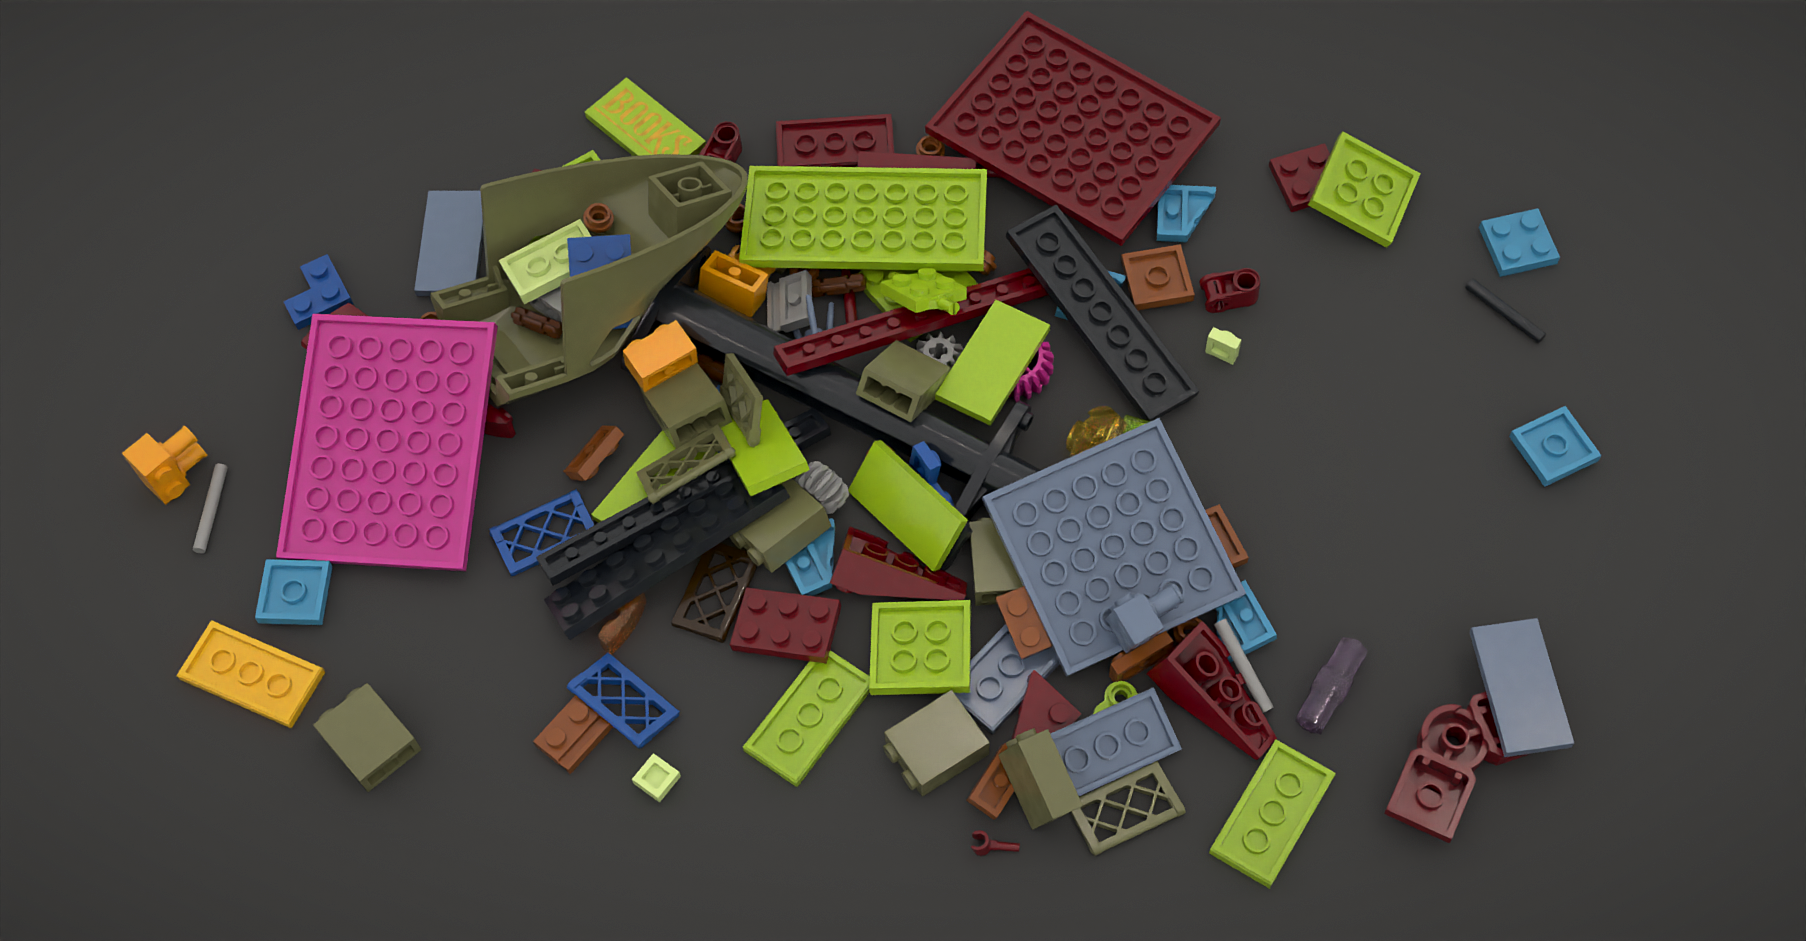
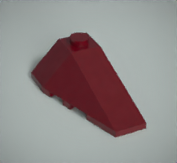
[830,526,967,600]
[1146,621,1277,760]

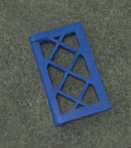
[489,489,594,577]
[567,653,680,749]

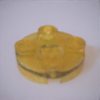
[1066,406,1127,456]

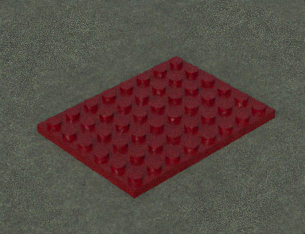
[925,11,1221,246]

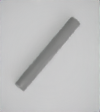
[192,464,228,553]
[1214,618,1273,713]

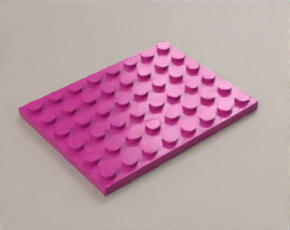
[276,314,498,571]

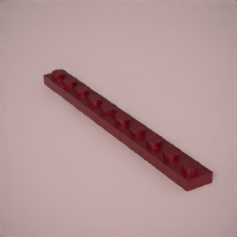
[773,268,1049,376]

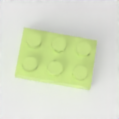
[499,219,592,304]

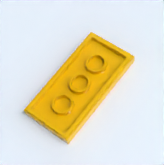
[176,620,325,729]

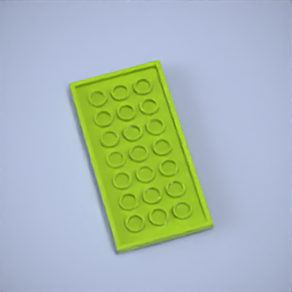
[739,166,987,271]

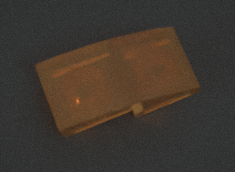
[598,592,647,655]

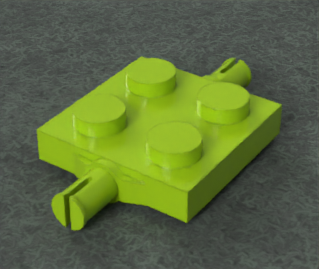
[880,268,967,315]

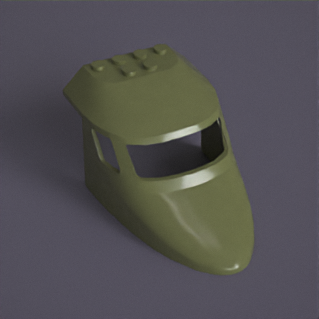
[430,154,748,407]

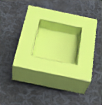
[1205,327,1241,365]
[632,753,681,803]

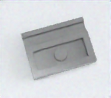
[767,270,812,333]

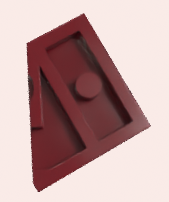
[1011,670,1081,740]

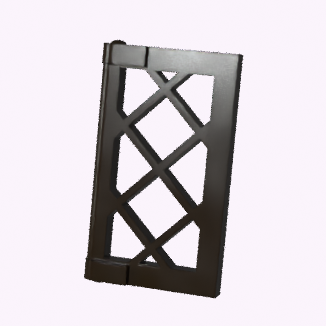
[671,543,757,643]

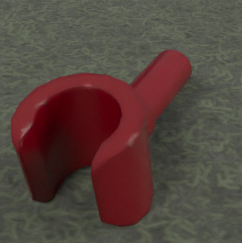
[971,830,1020,856]

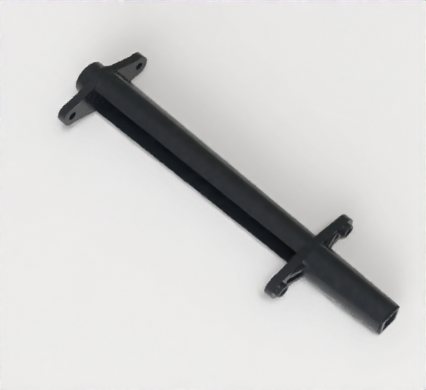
[620,246,1041,526]

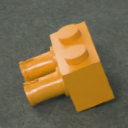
[698,245,776,318]
[623,320,698,392]
[122,425,208,505]

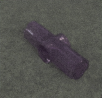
[1295,637,1368,734]

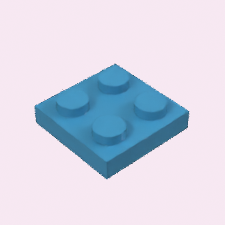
[1479,208,1560,277]
[1509,406,1601,487]
[255,559,333,625]

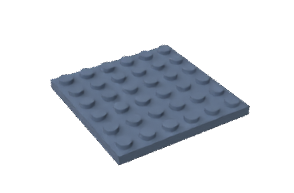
[982,418,1246,677]

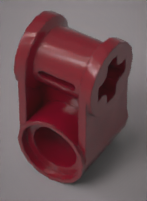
[699,121,742,163]
[1199,268,1260,313]

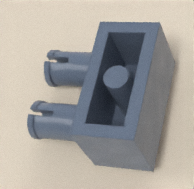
[1105,584,1184,653]

